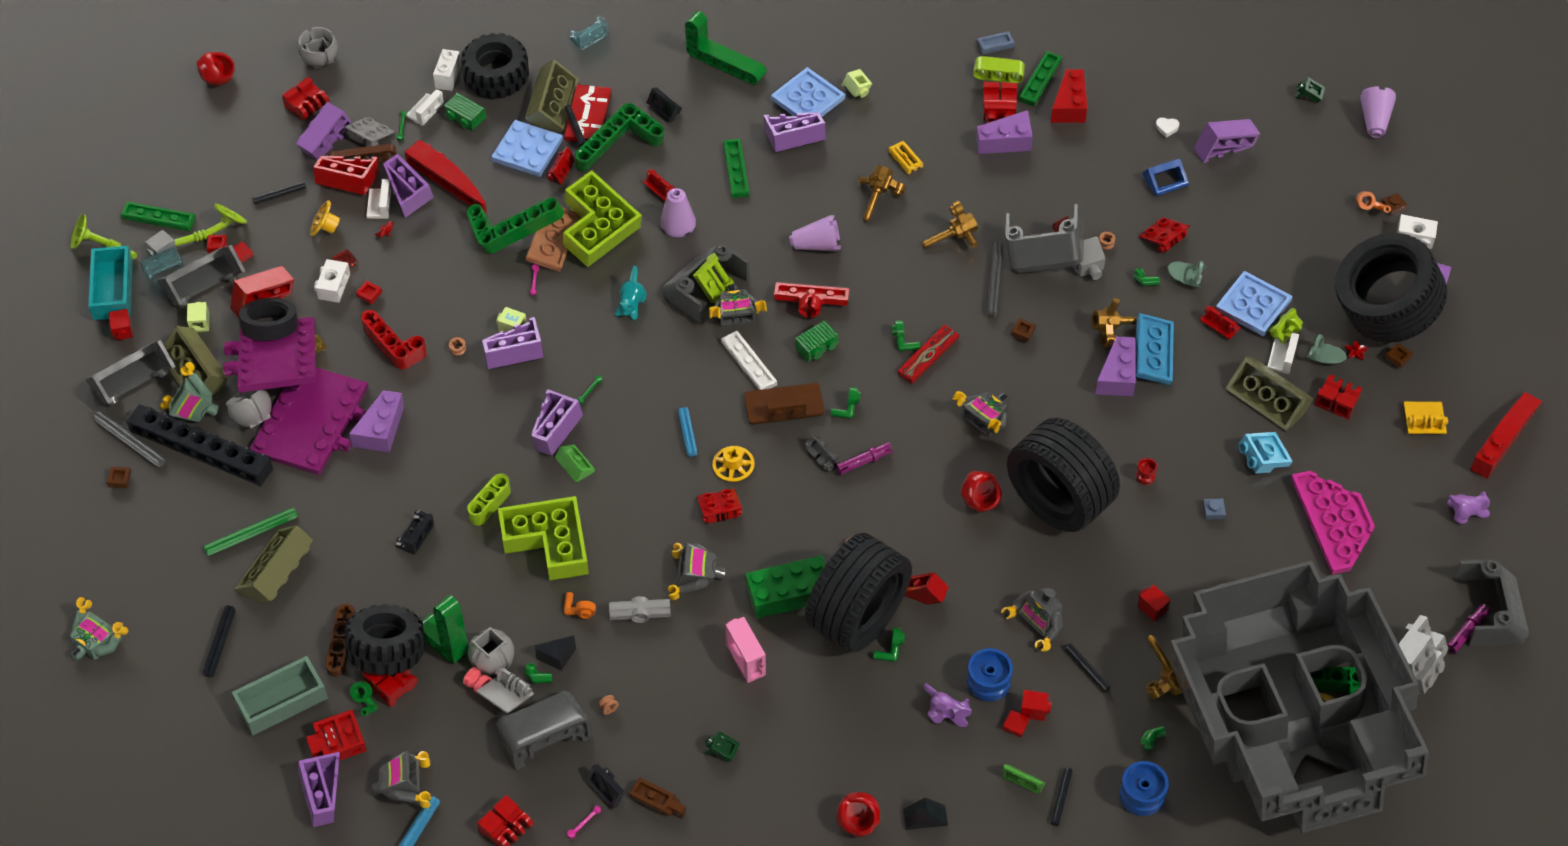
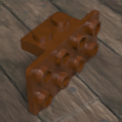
[744,383,825,424]

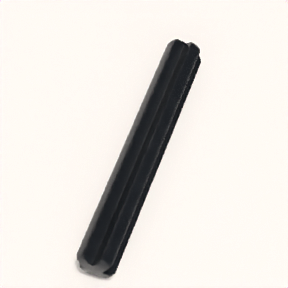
[203,605,236,678]

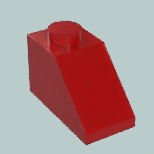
[904,572,949,605]

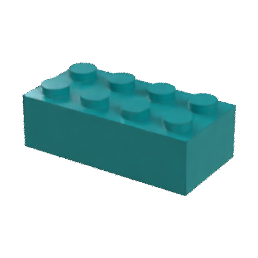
[89,245,133,320]

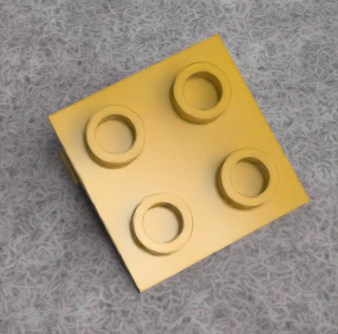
[1403,401,1448,434]

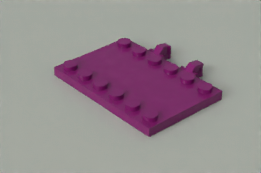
[223,317,316,393]
[250,367,368,475]

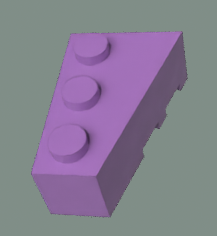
[1194,119,1260,163]
[482,317,544,369]
[1095,336,1136,397]
[531,389,583,456]
[349,390,405,453]

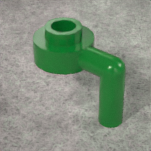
[891,320,921,351]
[830,387,861,419]
[873,627,905,662]
[350,681,378,716]

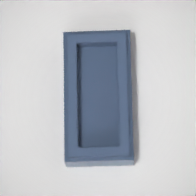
[976,31,1015,55]

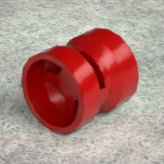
[1136,458,1157,485]

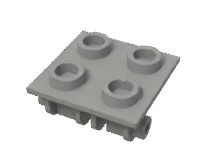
[345,117,394,147]
[477,667,534,714]

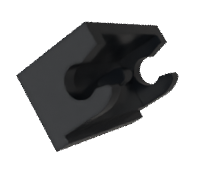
[395,510,434,555]

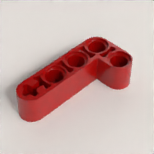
[361,310,427,370]

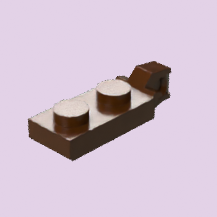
[628,777,686,819]

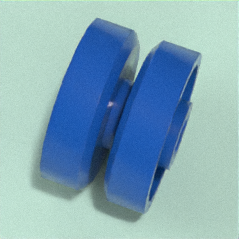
[966,648,1013,702]
[1119,761,1169,816]

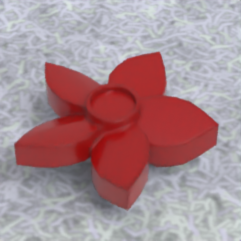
[374,221,393,238]
[1344,341,1367,360]

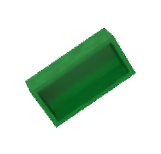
[745,555,826,619]

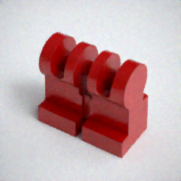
[282,77,330,120]
[1314,374,1363,420]
[363,669,418,708]
[477,795,534,846]

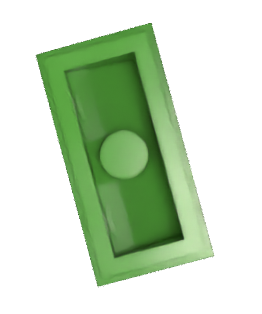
[555,445,595,482]
[1002,764,1046,795]

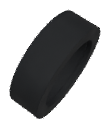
[239,298,298,341]

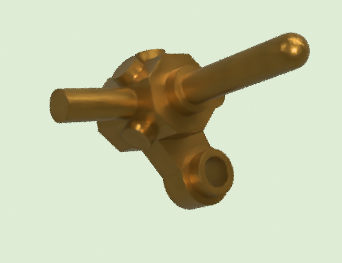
[858,165,906,221]
[922,201,978,248]
[1091,298,1137,348]
[1146,635,1183,699]

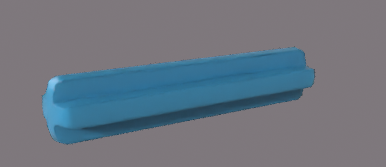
[678,407,697,457]
[399,796,440,846]

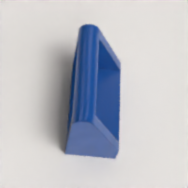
[1142,158,1189,196]

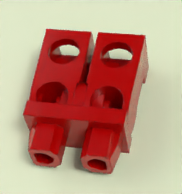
[982,82,1017,123]

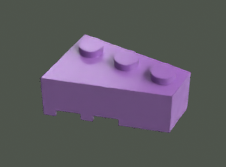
[296,102,352,161]
[976,110,1033,154]
[763,112,826,152]
[383,154,434,218]
[298,752,340,827]

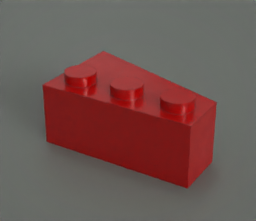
[1050,69,1088,123]
[313,156,379,195]
[230,266,294,319]

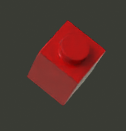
[109,309,133,341]
[1138,584,1171,621]
[1021,690,1052,721]

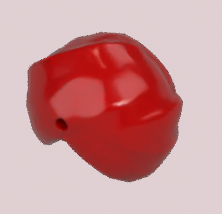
[196,51,235,86]
[961,471,1002,512]
[836,792,880,837]

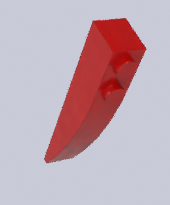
[405,139,487,214]
[1471,392,1542,479]

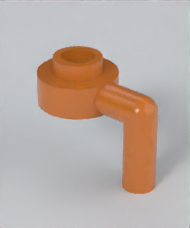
[1356,191,1391,213]
[564,592,596,619]

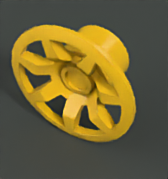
[310,200,340,236]
[712,446,755,482]

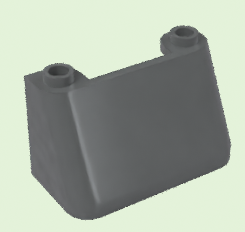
[496,690,592,770]

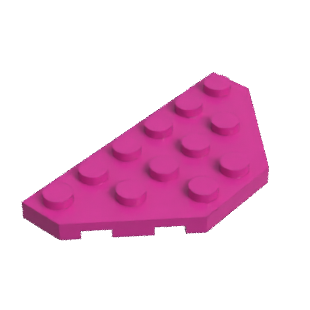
[1291,471,1375,575]

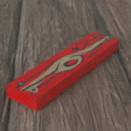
[898,324,959,384]

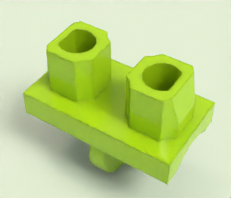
[1269,308,1303,344]

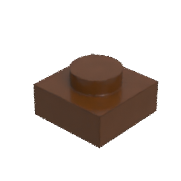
[1381,193,1407,216]
[1011,318,1036,343]
[1385,343,1413,369]
[107,466,131,488]

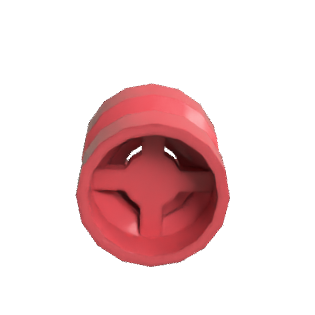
[463,667,492,695]

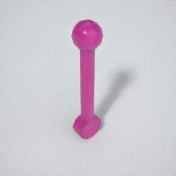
[529,264,539,296]
[567,806,601,839]

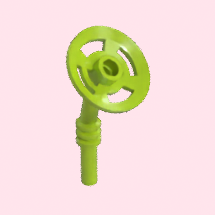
[174,203,247,246]
[70,214,137,259]

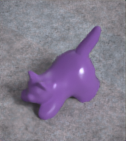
[1447,491,1490,524]
[924,683,972,727]

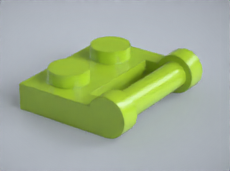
[693,253,734,303]

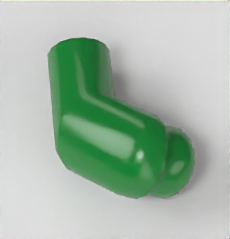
[1133,268,1160,286]
[524,663,552,684]
[1141,726,1166,750]

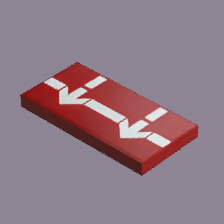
[564,84,612,142]

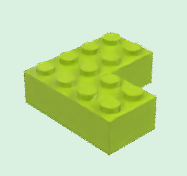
[563,170,642,267]
[498,496,589,581]

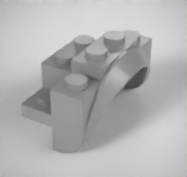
[1399,615,1448,694]

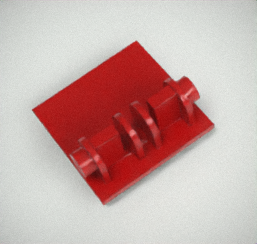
[1139,217,1190,253]
[697,489,742,524]

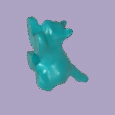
[615,265,647,321]

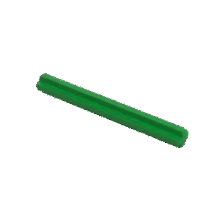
[204,507,298,556]

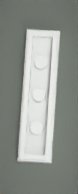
[721,331,777,390]

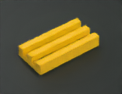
[888,141,923,174]

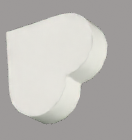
[1155,118,1179,138]

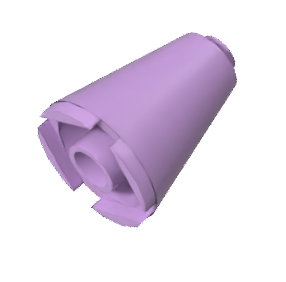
[1360,86,1396,138]
[660,188,696,237]
[789,215,841,251]

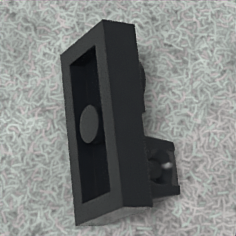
[646,87,682,122]
[586,764,625,809]

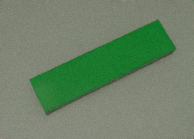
[1019,51,1062,107]
[723,139,749,198]
[120,201,196,232]

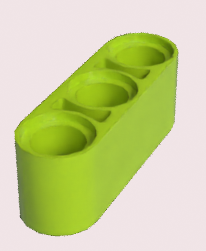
[973,56,1025,83]
[467,474,511,526]

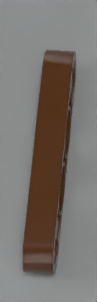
[327,144,397,163]
[325,604,355,677]

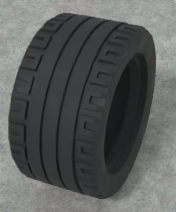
[1335,233,1447,343]
[1007,418,1120,532]
[805,533,912,653]

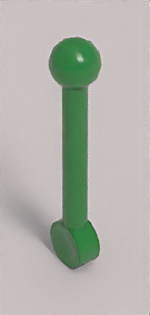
[396,110,407,141]
[577,375,603,404]

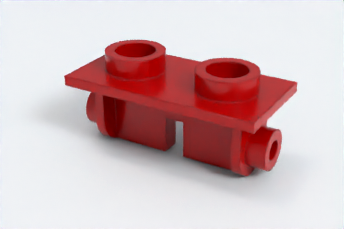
[547,147,575,185]
[642,169,675,201]
[1200,306,1241,340]

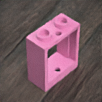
[726,617,766,683]

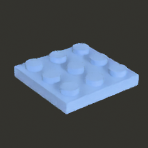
[771,67,845,117]
[491,120,563,177]
[1216,271,1293,337]

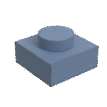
[1203,498,1226,520]

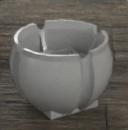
[298,27,338,69]
[226,389,272,428]
[468,627,515,676]

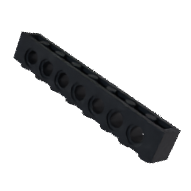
[127,404,273,487]

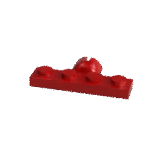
[774,282,850,319]

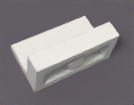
[406,89,444,126]
[366,179,391,219]
[1267,333,1299,374]

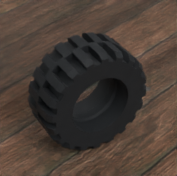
[461,33,529,99]
[345,604,424,676]

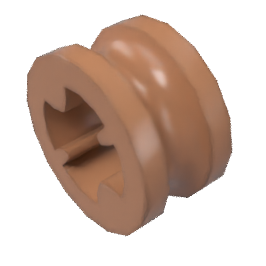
[1099,232,1115,250]
[449,337,466,355]
[598,695,619,715]

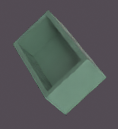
[232,656,328,736]

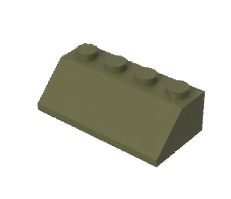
[525,59,579,131]
[164,326,229,396]
[1225,357,1314,431]
[234,525,313,603]

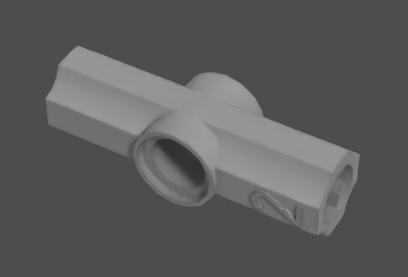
[609,596,671,623]

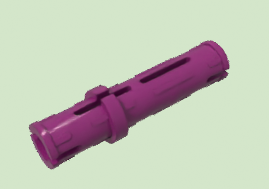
[836,442,893,475]
[1447,604,1491,654]

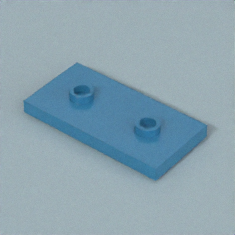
[1135,313,1174,385]

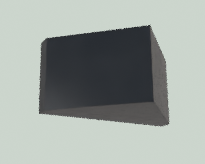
[534,635,576,671]
[903,797,948,830]

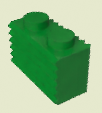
[444,93,486,131]
[795,320,839,362]

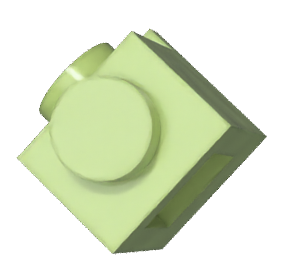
[841,69,872,98]

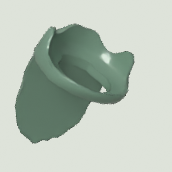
[1167,261,1207,288]
[1306,334,1347,364]

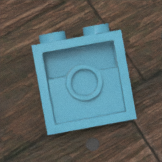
[1238,432,1293,474]

